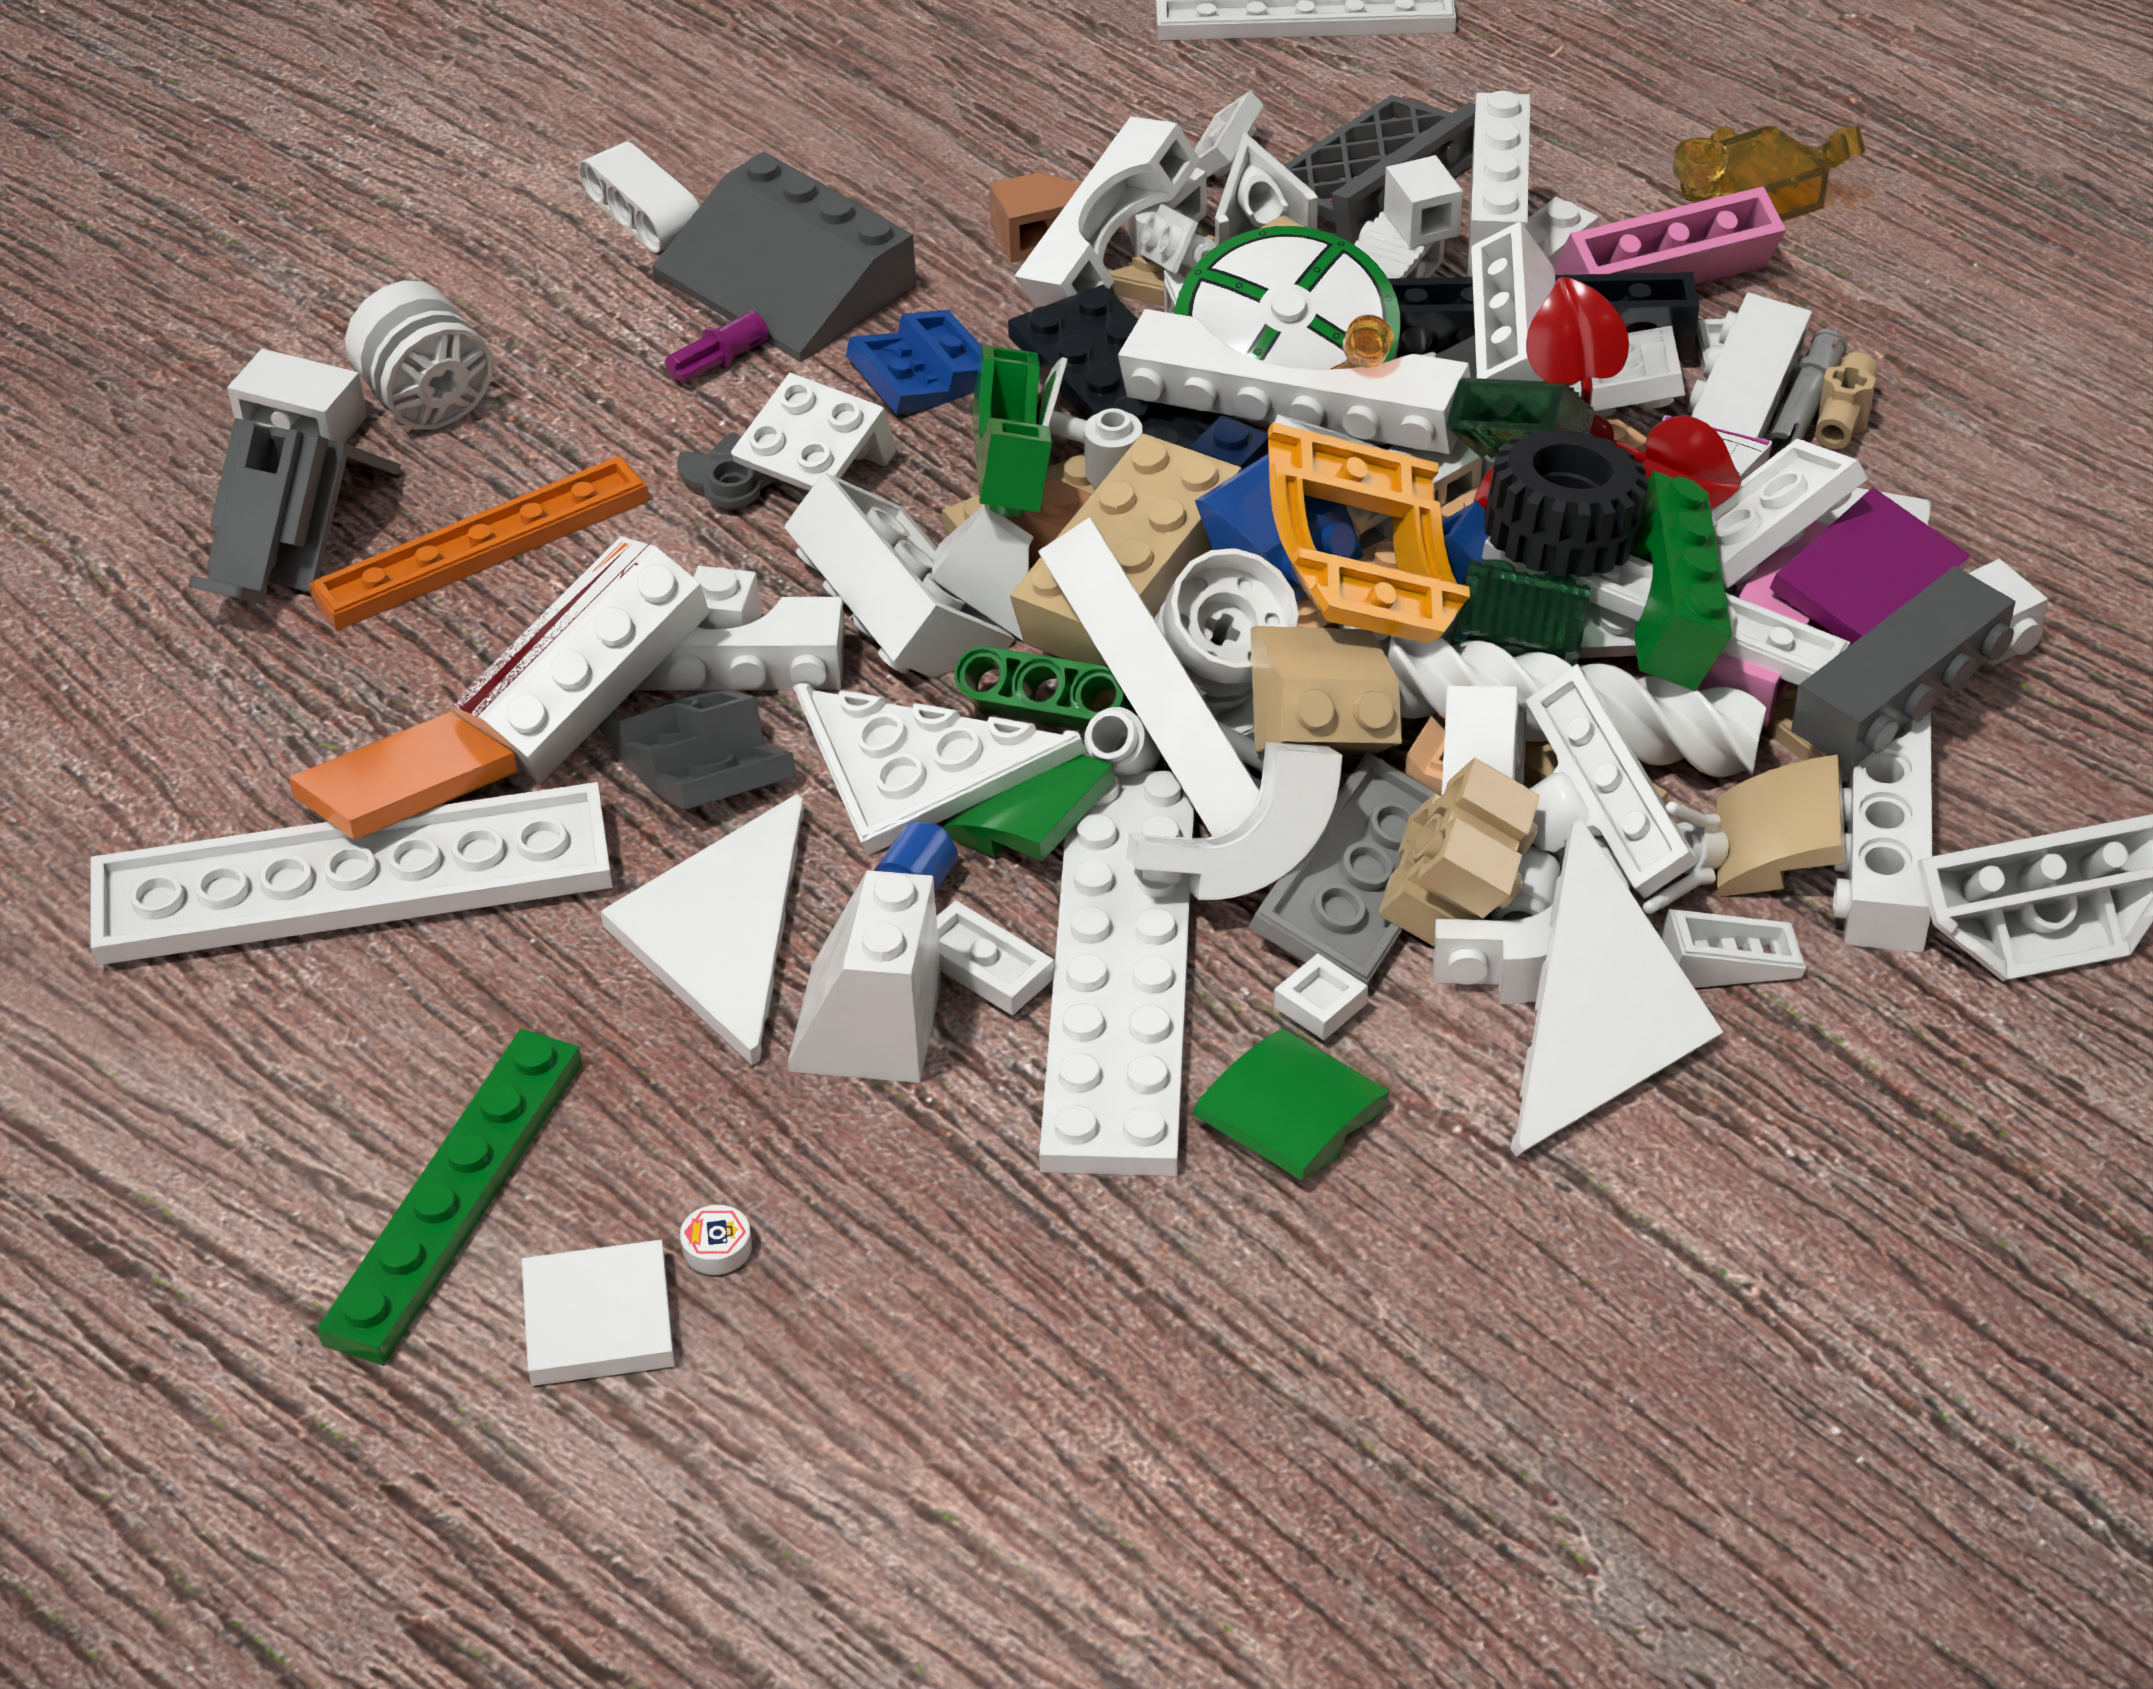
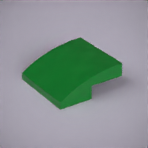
[942,754,1115,861]
[1193,1028,1390,1180]

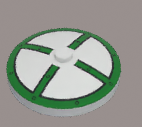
[1174,226,1401,428]

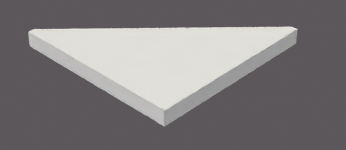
[793,683,1087,856]
[600,794,804,1065]
[1511,819,1723,1157]

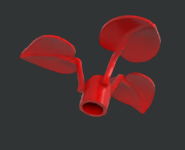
[1473,277,1741,510]

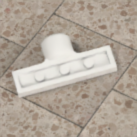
[1525,664,1699,899]

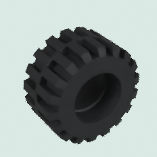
[1484,429,1649,577]

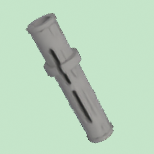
[1764,329,1847,458]

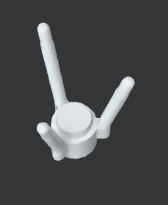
[1594,802,1729,914]

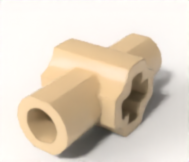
[1815,352,1877,449]

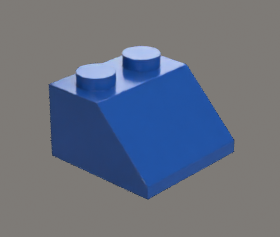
[1195,453,1364,601]

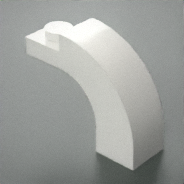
[1126,741,1342,900]
[1433,847,1631,1004]

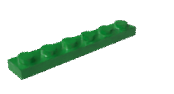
[317,1028,582,1366]

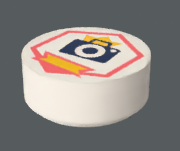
[680,1205,752,1275]

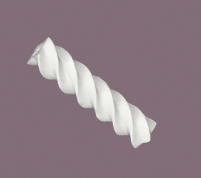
[1387,636,1766,777]

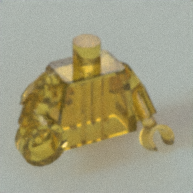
[1672,125,1865,222]

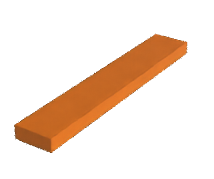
[309,456,649,631]

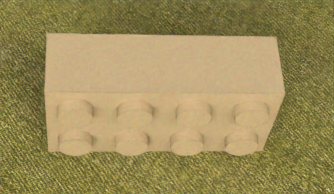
[1010,433,1242,668]

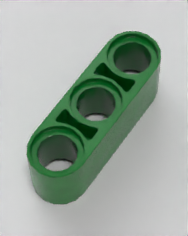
[954,646,1137,731]

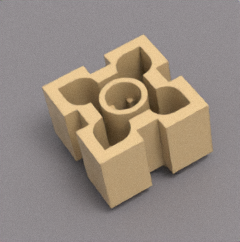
[1378,757,1540,946]

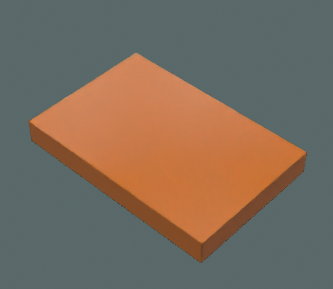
[289,711,517,840]

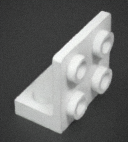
[731,372,897,491]

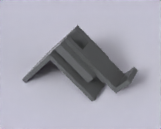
[188,418,401,604]

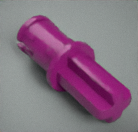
[665,310,769,383]

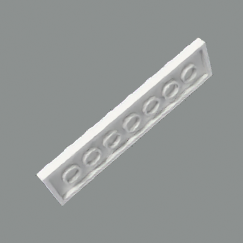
[1039,771,1195,1176]
[91,782,613,966]

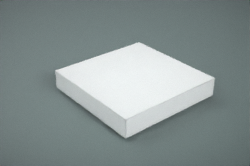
[521,1239,675,1386]

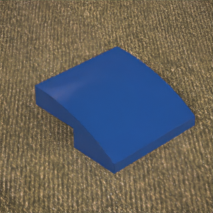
[846,310,982,415]

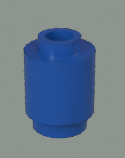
[874,822,958,894]

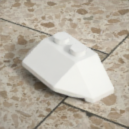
[1917,814,2153,981]

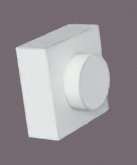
[1274,953,1368,1040]

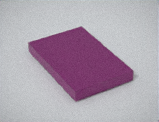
[1769,487,1971,646]

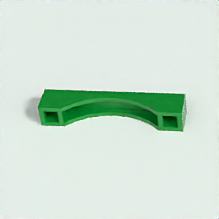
[972,344,1052,517]

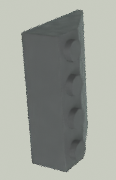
[652,152,917,362]

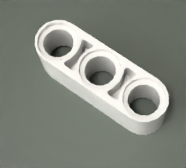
[578,141,700,253]

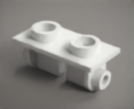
[1140,203,1217,274]

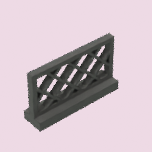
[1284,95,1476,245]

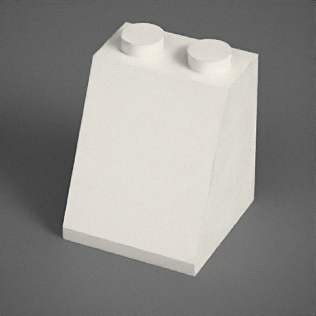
[788,870,941,1083]

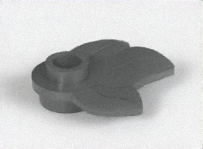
[677,432,779,510]

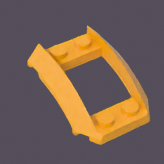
[1268,422,1470,644]

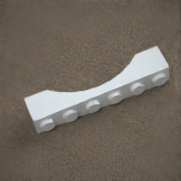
[1118,309,1474,454]

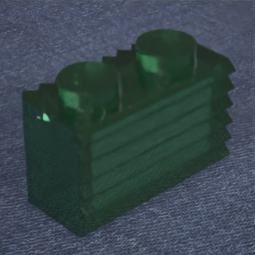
[1447,378,1594,459]
[1450,559,1591,667]

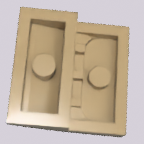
[1716,754,1846,897]

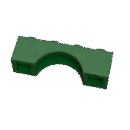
[1630,471,1732,691]

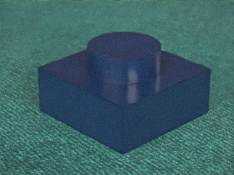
[1190,415,1269,470]

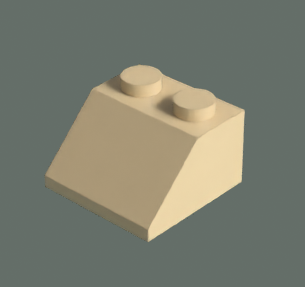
[1250,626,1402,755]

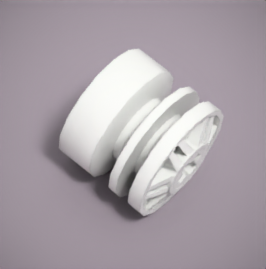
[344,280,493,430]
[1154,548,1299,709]

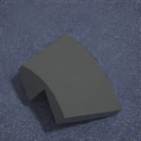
[598,689,796,809]

